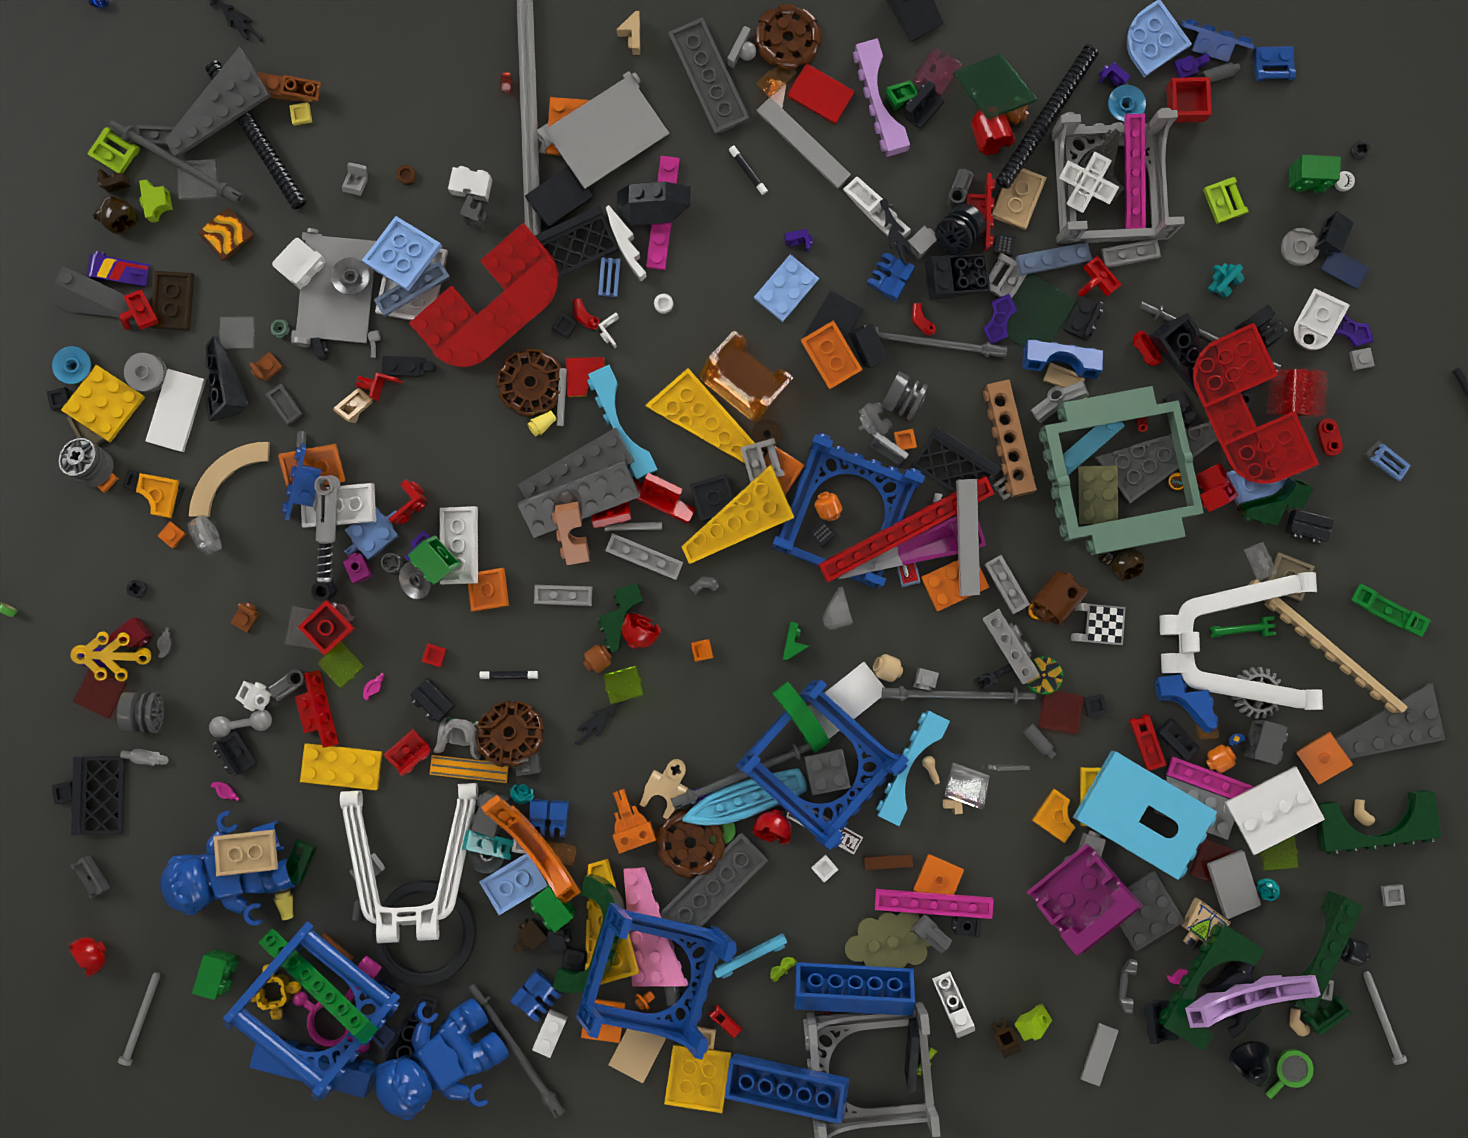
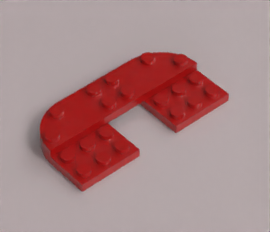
[409,223,559,367]
[1193,323,1319,484]

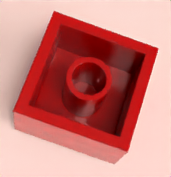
[298,600,356,655]

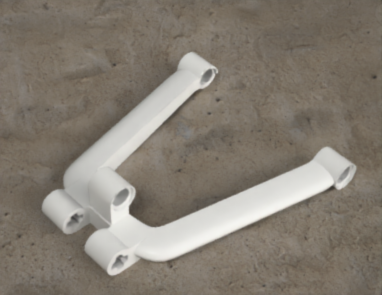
[1159,572,1323,710]
[340,783,479,943]

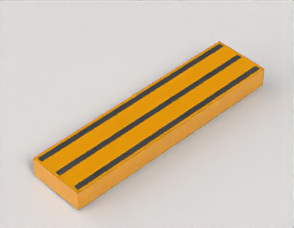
[430,755,509,783]

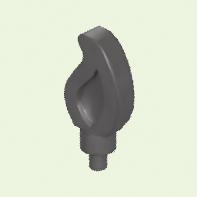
[329,600,356,621]
[157,627,173,658]

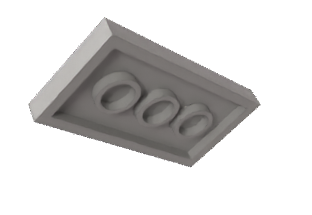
[1153,776,1235,840]

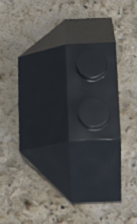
[617,181,691,226]

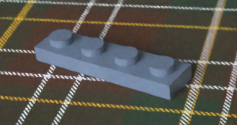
[1015,242,1092,276]
[374,260,450,317]

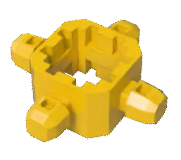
[251,964,301,1020]

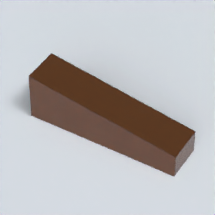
[863,854,913,870]

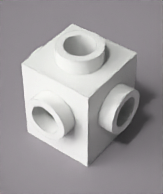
[235,681,271,711]

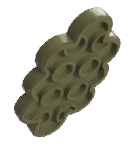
[845,912,939,968]

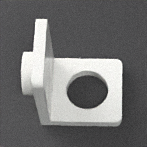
[599,313,619,349]

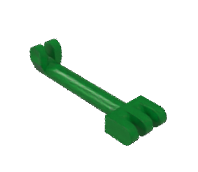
[1210,616,1277,638]

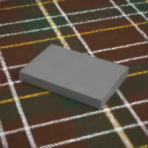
[1207,850,1261,919]

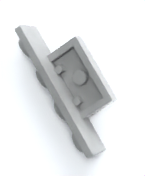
[983,609,1040,684]

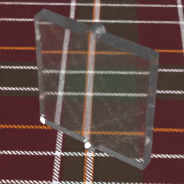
[218,317,256,348]
[989,764,1030,771]

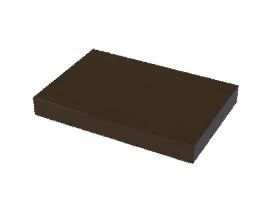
[150,271,194,330]

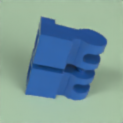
[867,252,915,302]
[529,799,570,838]
[510,968,562,1022]

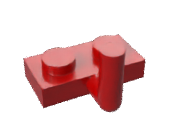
[1078,256,1122,297]
[119,289,159,330]

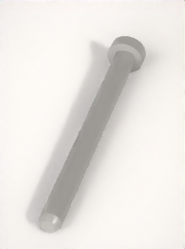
[1363,971,1407,1065]
[118,972,160,1066]

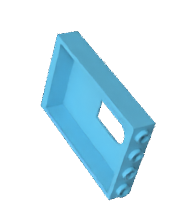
[1073,751,1217,880]

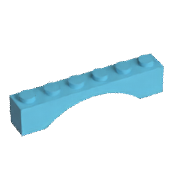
[587,365,658,480]
[875,711,950,826]

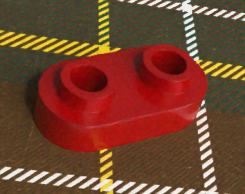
[1133,330,1162,367]
[1316,418,1343,456]

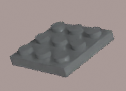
[1119,870,1185,952]

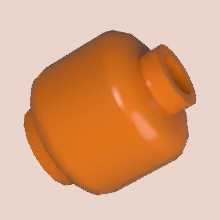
[814,492,843,522]
[1206,745,1237,773]

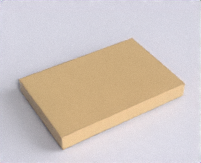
[991,168,1047,231]
[213,829,278,876]
[609,1011,666,1083]

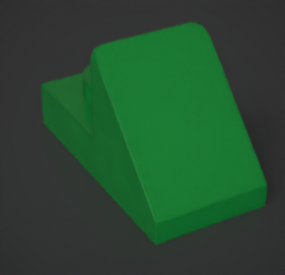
[885,80,918,112]
[782,622,809,661]

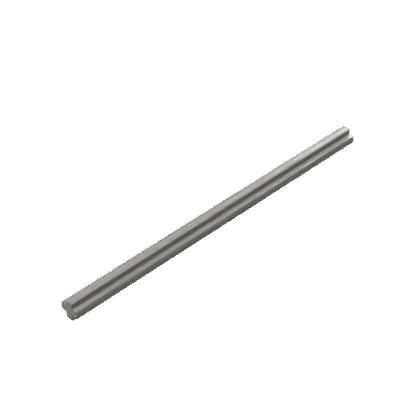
[517,0,542,235]

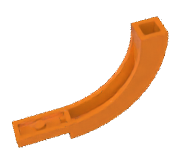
[481,795,581,904]

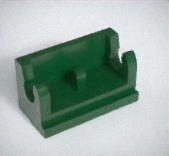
[286,839,317,885]
[1302,992,1352,1036]

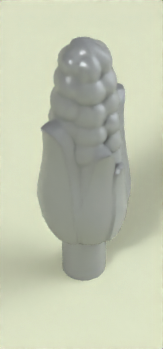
[120,749,169,766]

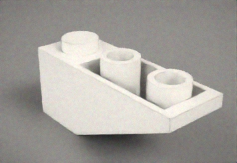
[932,971,975,1038]

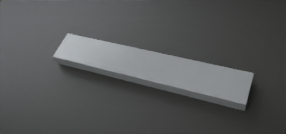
[757,97,851,189]
[956,479,980,596]

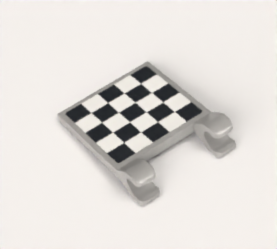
[1071,603,1126,645]

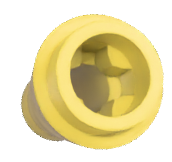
[527,411,557,436]
[273,889,294,920]

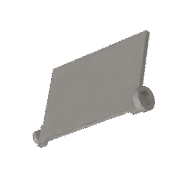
[536,71,669,189]
[291,228,376,347]

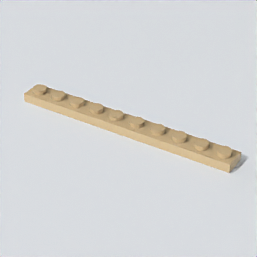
[1248,579,1408,713]

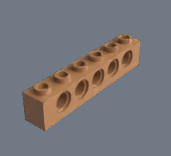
[983,380,1037,498]

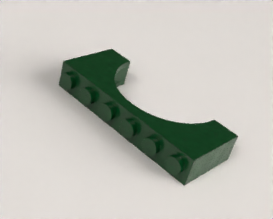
[1316,790,1442,854]
[1288,891,1364,1014]
[1158,921,1265,1051]

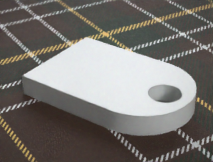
[1293,288,1350,351]

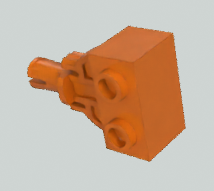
[612,789,656,854]

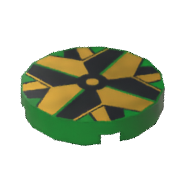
[1026,657,1063,695]

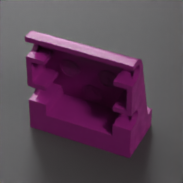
[1027,843,1143,956]

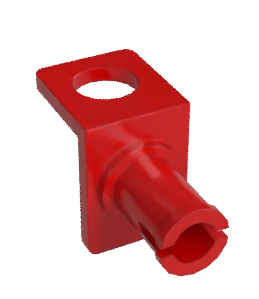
[356,372,402,401]

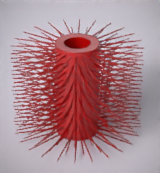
[1267,367,1328,418]

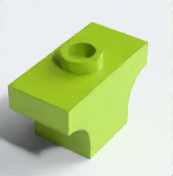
[139,179,173,223]
[1015,1004,1052,1041]

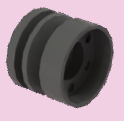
[881,371,928,422]
[58,438,114,487]
[117,692,164,733]

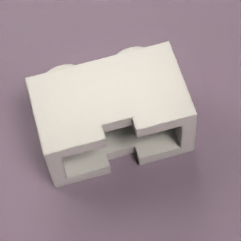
[448,166,493,202]
[532,1009,568,1058]

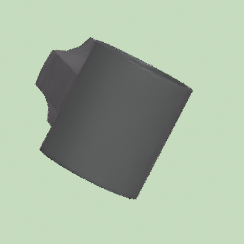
[947,169,974,209]
[269,670,307,701]
[912,914,952,954]

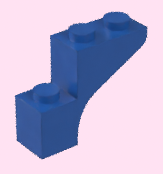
[1154,675,1218,733]

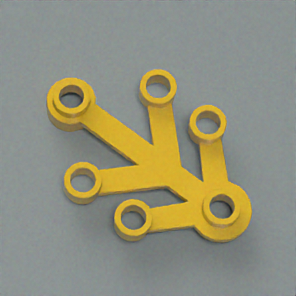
[70,632,151,681]

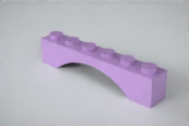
[853,38,910,157]

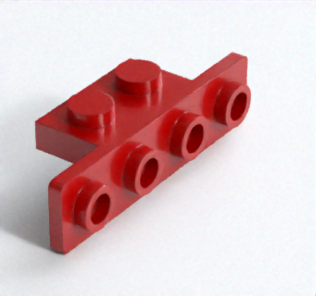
[966,173,995,252]
[633,473,695,523]
[295,670,339,748]

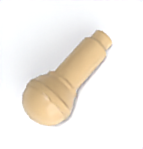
[922,756,940,784]

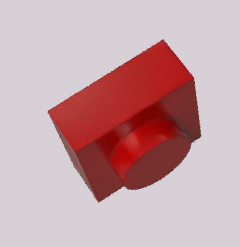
[422,643,447,667]

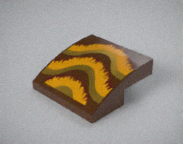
[198,207,254,261]

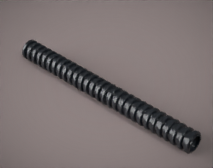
[996,44,1099,189]
[205,60,307,210]

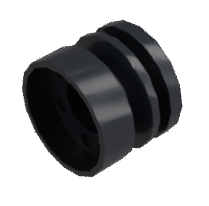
[935,203,986,255]
[1234,304,1288,349]

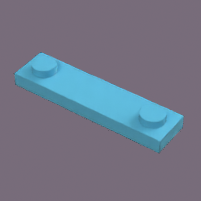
[1063,422,1125,475]
[714,934,787,978]

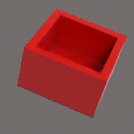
[1166,77,1212,123]

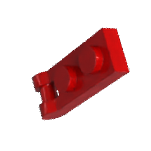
[1129,714,1166,771]

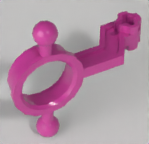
[292,955,382,1054]

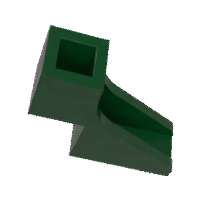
[1236,477,1313,526]
[597,583,644,653]

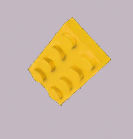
[300,743,383,790]

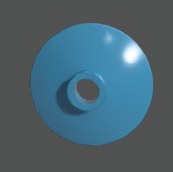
[1108,85,1146,122]
[52,346,91,384]

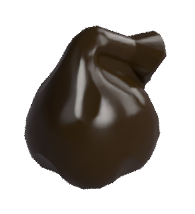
[92,196,138,234]
[1098,548,1145,581]

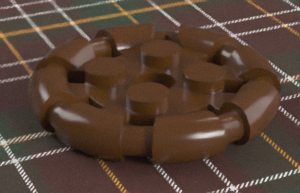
[754,4,822,69]
[496,348,562,417]
[475,701,544,767]
[656,807,725,878]

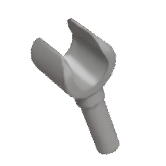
[368,330,381,358]

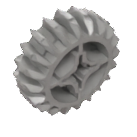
[1231,667,1284,719]

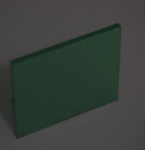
[953,54,1037,120]
[1007,273,1077,348]

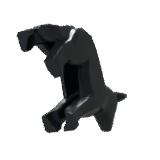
[1201,961,1264,1038]

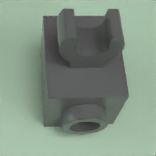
[512,752,542,776]

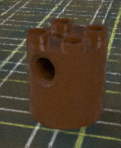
[1031,570,1088,626]

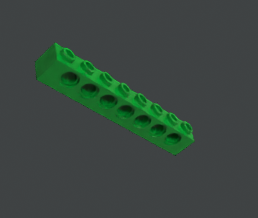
[259,928,378,1045]

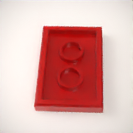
[787,64,855,125]

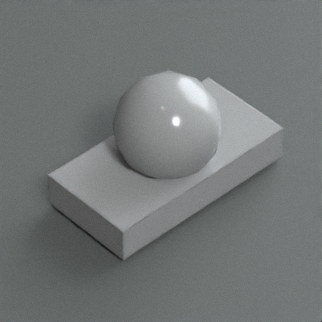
[727,26,757,68]

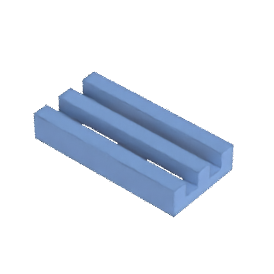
[598,257,621,298]
[1370,444,1411,481]

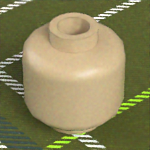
[873,654,903,682]

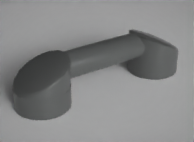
[1118,959,1137,1014]

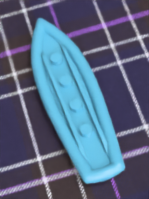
[682,768,807,826]

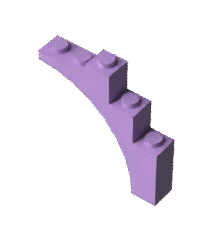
[1185,975,1321,1028]

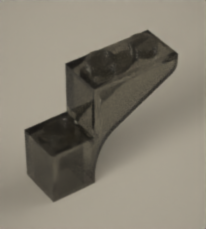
[1090,128,1125,203]

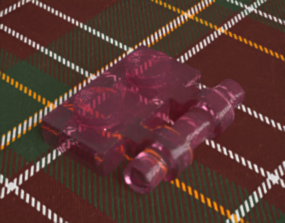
[914,48,962,97]

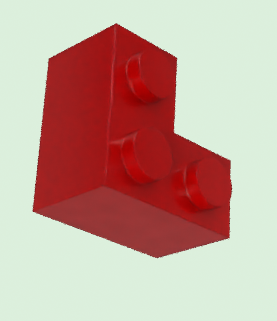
[1196,462,1239,512]

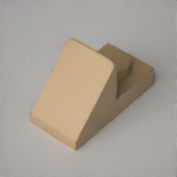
[617,11,640,55]
[333,388,373,423]

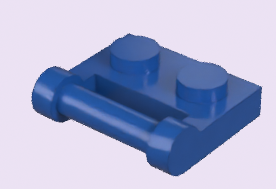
[1254,46,1296,81]

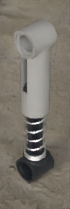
[311,475,340,601]

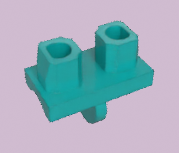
[1207,263,1245,298]

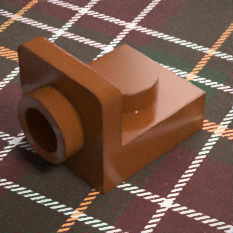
[249,352,284,382]
[230,602,261,633]

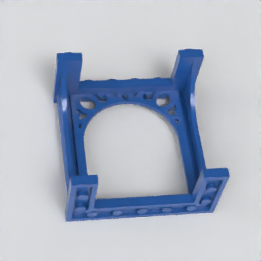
[772,433,925,589]
[735,680,909,850]
[576,902,737,1059]
[223,921,400,1102]

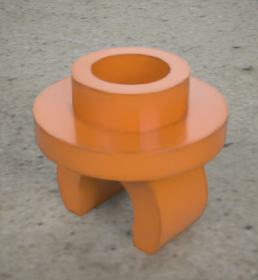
[635,991,655,1011]

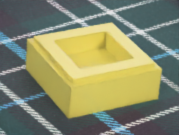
[289,102,312,126]

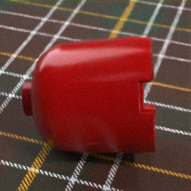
[971,106,1015,155]

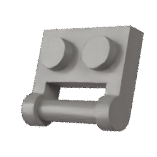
[989,253,1026,298]
[741,438,785,482]

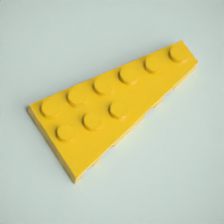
[585,859,639,985]

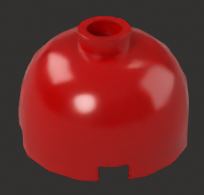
[621,613,661,649]
[752,810,792,844]
[68,937,107,978]

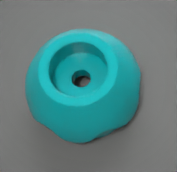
[510,784,534,805]
[1256,878,1280,902]

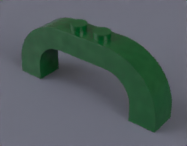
[552,874,625,993]

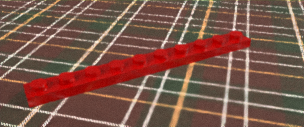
[818,476,994,582]

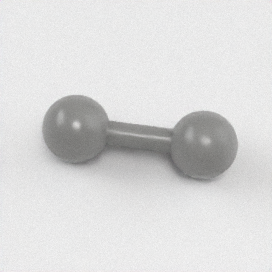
[209,710,272,738]

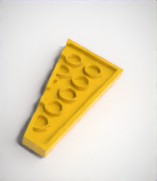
[645,368,764,464]
[681,465,794,564]

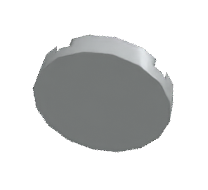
[1281,228,1320,266]

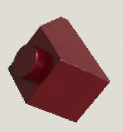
[102,617,153,648]

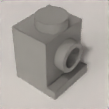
[913,668,939,691]

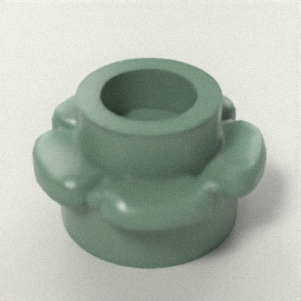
[271,320,290,338]

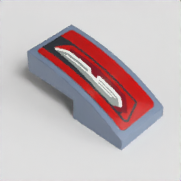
[896,562,921,588]

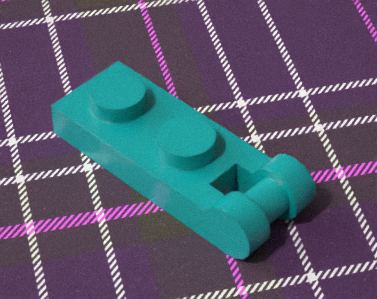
[462,830,514,860]

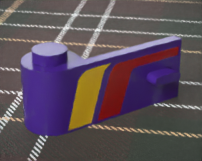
[86,251,149,287]

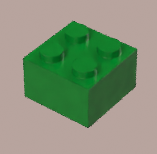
[1289,155,1341,193]
[408,535,461,585]
[530,885,577,933]
[192,949,238,1000]

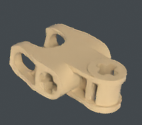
[640,759,688,820]

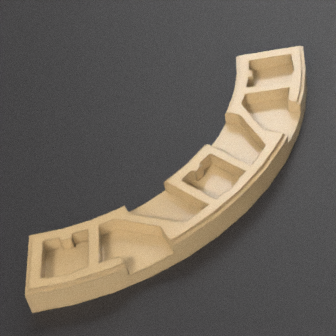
[189,442,270,517]

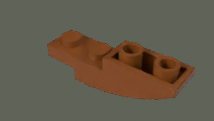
[257,72,322,102]

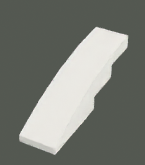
[843,177,911,243]
[606,205,647,281]

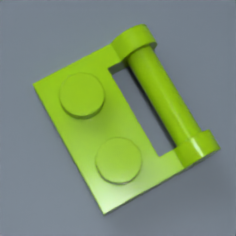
[87,127,140,174]
[1203,177,1249,224]

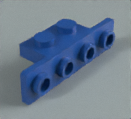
[1180,18,1255,62]
[282,443,321,520]

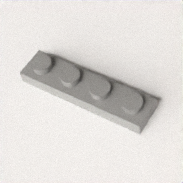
[605,533,683,580]

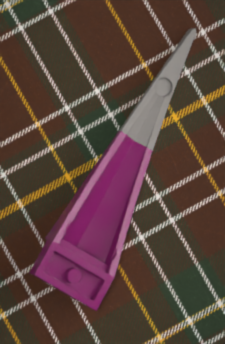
[837,515,986,579]

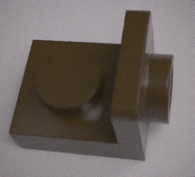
[97,169,131,193]

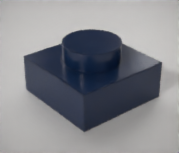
[372,1022,396,1050]

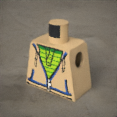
[1181,898,1230,948]

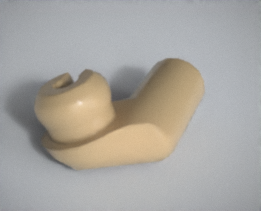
[1354,799,1375,826]
[1289,1008,1310,1037]

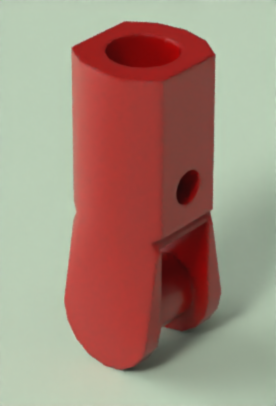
[708,1004,742,1038]

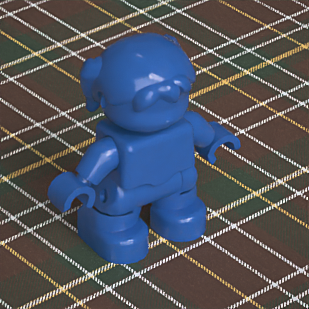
[160,810,297,926]
[374,998,509,1121]

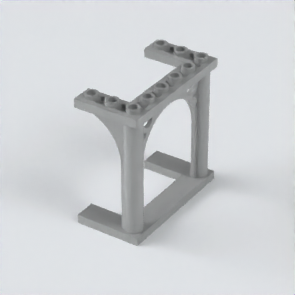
[1050,108,1185,244]
[803,1002,941,1138]

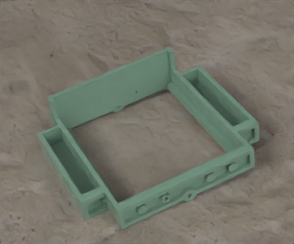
[1039,386,1204,556]

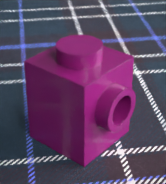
[343,553,374,584]

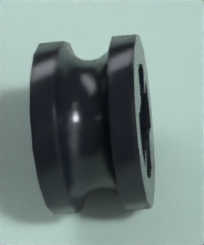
[1350,140,1371,160]
[126,580,147,597]

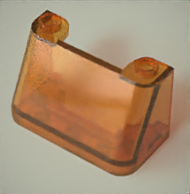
[700,330,793,421]

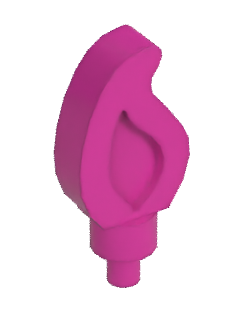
[363,673,385,700]
[211,782,240,802]
[1166,969,1188,985]

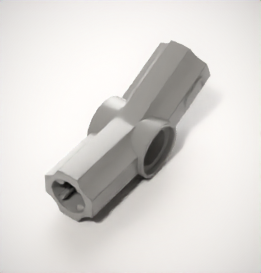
[1030,381,1089,423]

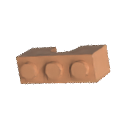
[552,502,590,565]

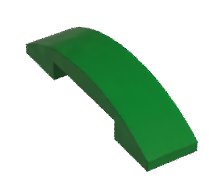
[1351,583,1431,637]
[772,682,830,754]

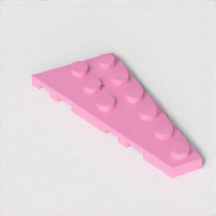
[624,867,688,986]

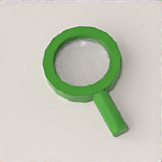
[1266,1049,1314,1100]

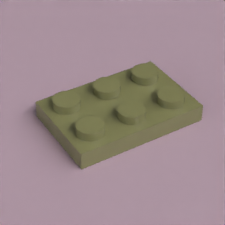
[1078,465,1118,524]

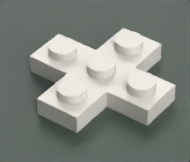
[1059,152,1119,213]

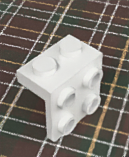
[272,238,326,290]

